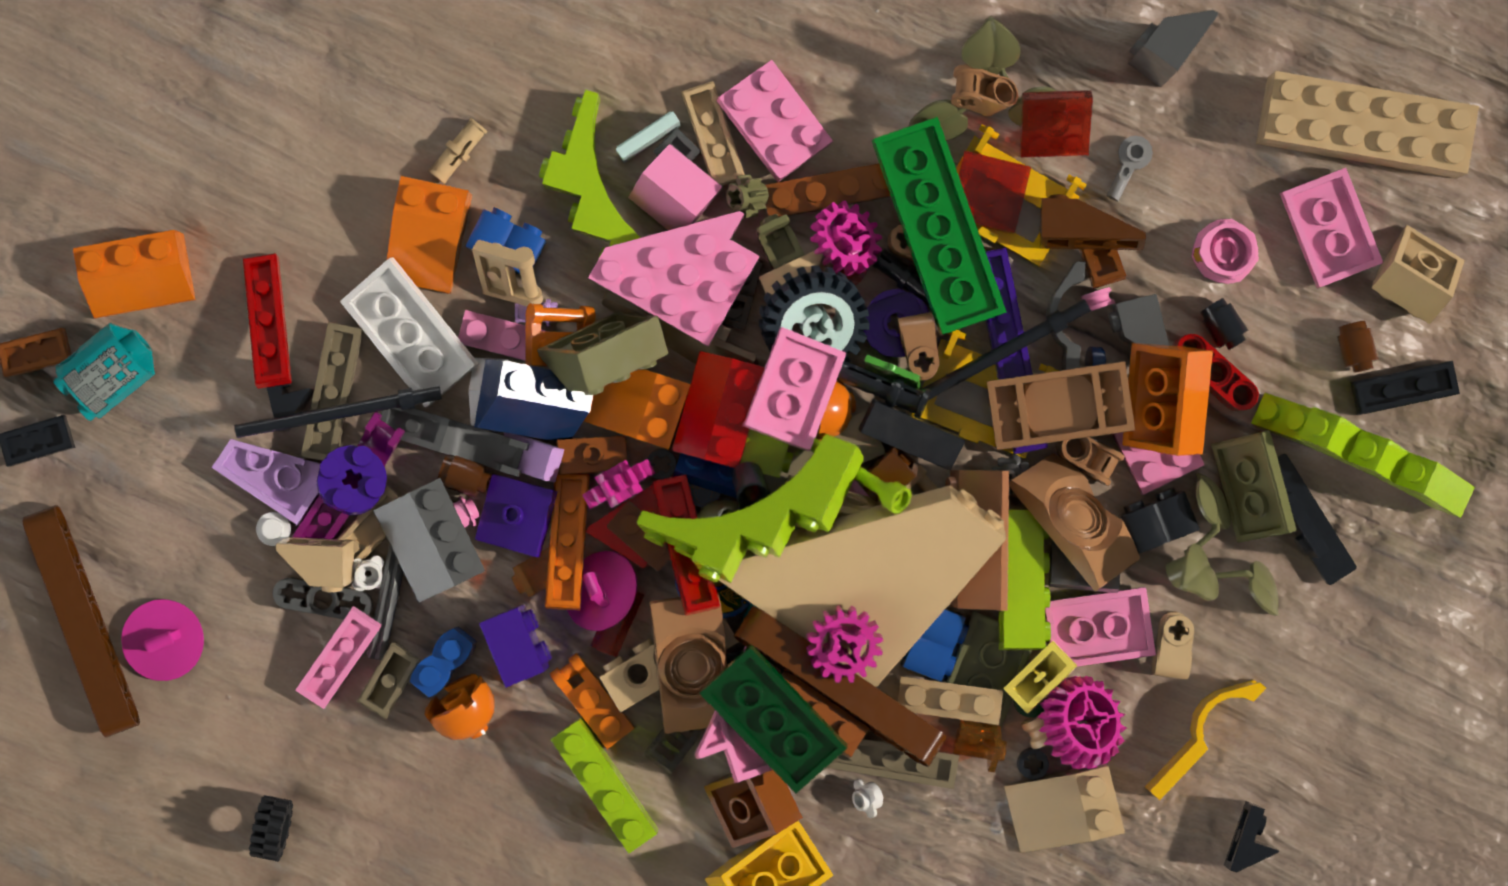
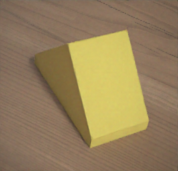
[1003,641,1077,714]

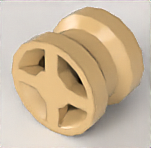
[1021,711,1047,749]

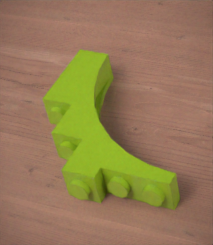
[539,89,641,258]
[1251,392,1475,518]
[637,434,864,583]

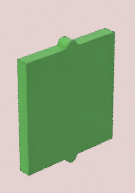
[864,355,921,389]

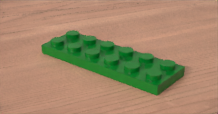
[871,117,1006,336]

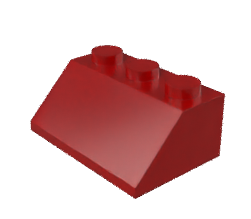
[672,351,765,468]

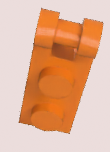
[549,653,635,750]

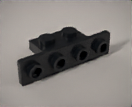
[1277,454,1357,585]

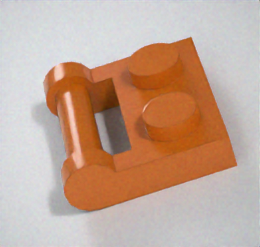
[525,303,596,367]

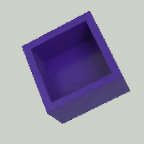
[479,604,552,688]

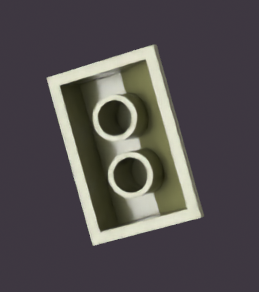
[537,312,668,396]

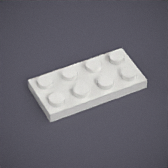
[340,257,479,408]

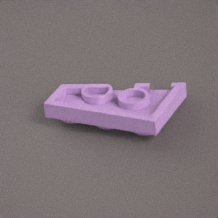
[211,439,321,525]

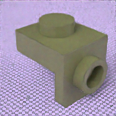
[756,214,805,270]

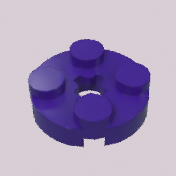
[863,289,929,358]
[316,445,387,515]

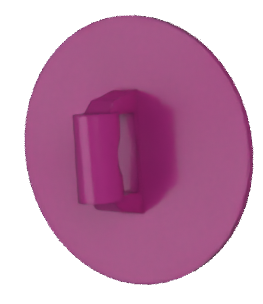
[567,551,637,631]
[121,599,204,681]

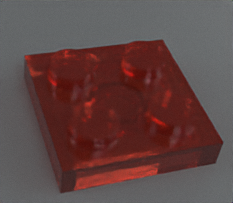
[1019,90,1093,158]
[958,151,1031,235]

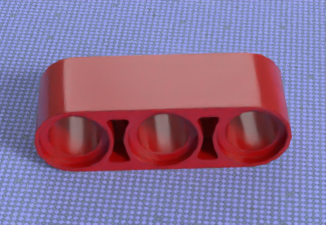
[1172,334,1259,411]

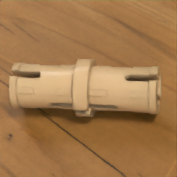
[428,118,488,184]

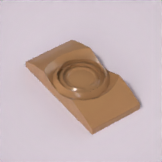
[987,361,1135,450]
[1009,453,1140,592]
[649,592,727,734]

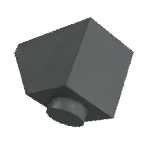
[1109,294,1169,345]

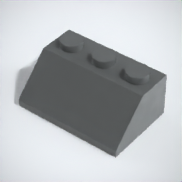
[1128,10,1219,87]
[373,478,485,603]

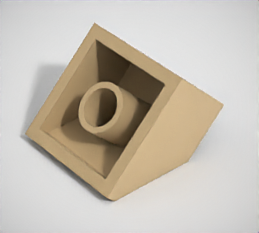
[1372,225,1465,324]

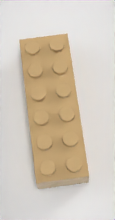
[1256,71,1479,179]

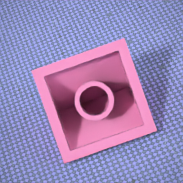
[628,144,723,230]

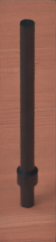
[920,299,1091,401]
[234,386,442,438]

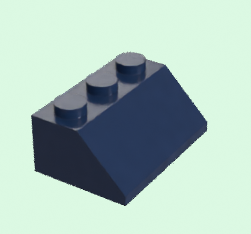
[474,359,593,441]

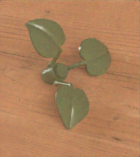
[908,16,1069,141]
[1166,473,1279,616]

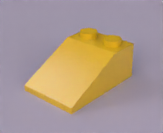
[705,821,833,886]

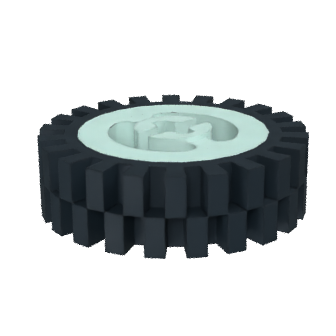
[759,266,870,363]

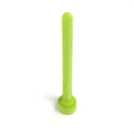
[810,438,911,514]

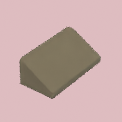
[357,642,421,719]

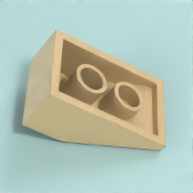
[1004,764,1125,853]

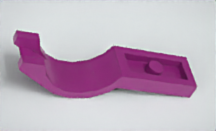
[292,412,405,539]

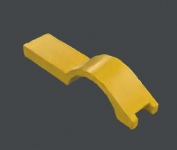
[1145,680,1266,800]

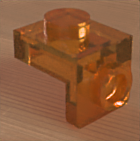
[953,720,1007,773]

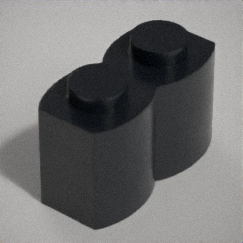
[1118,487,1200,554]

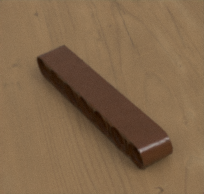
[22,505,140,738]
[734,606,947,767]

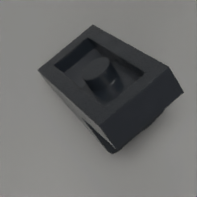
[266,383,314,432]
[1224,801,1279,873]

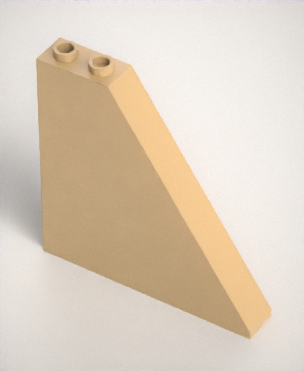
[719,485,1007,687]

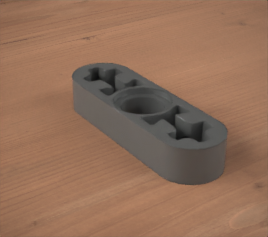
[273,577,373,620]

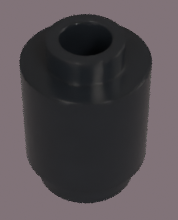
[1200,298,1248,350]

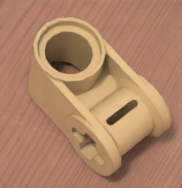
[1152,611,1194,680]

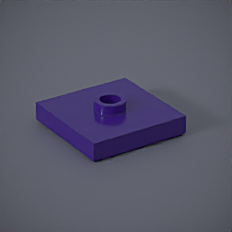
[475,474,558,558]

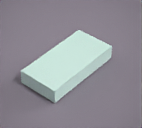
[616,111,681,163]

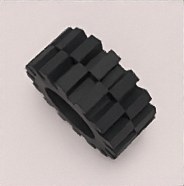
[249,795,293,862]

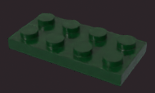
[699,644,848,794]

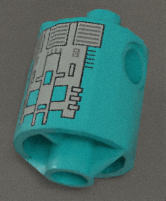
[53,323,155,421]

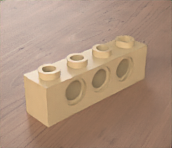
[599,618,739,713]

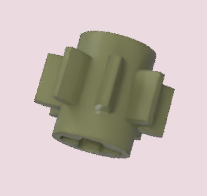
[726,174,769,218]

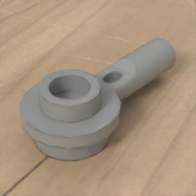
[1106,136,1153,201]

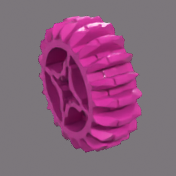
[1038,676,1127,769]

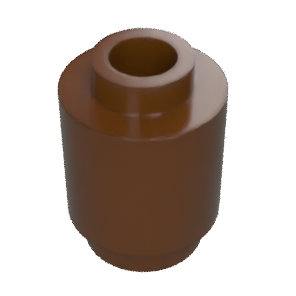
[1337,321,1379,373]
[437,455,491,498]

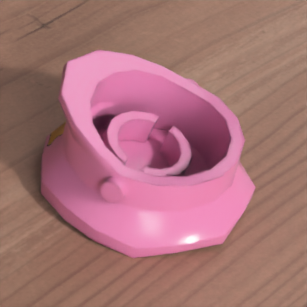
[1191,219,1258,284]

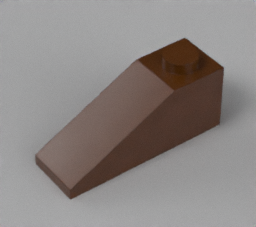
[1040,194,1146,250]

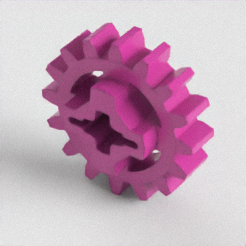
[810,201,882,276]
[582,459,655,509]
[806,605,883,683]

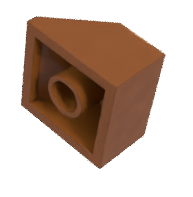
[704,770,803,848]

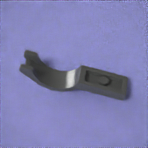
[1046,261,1085,371]
[381,407,530,477]

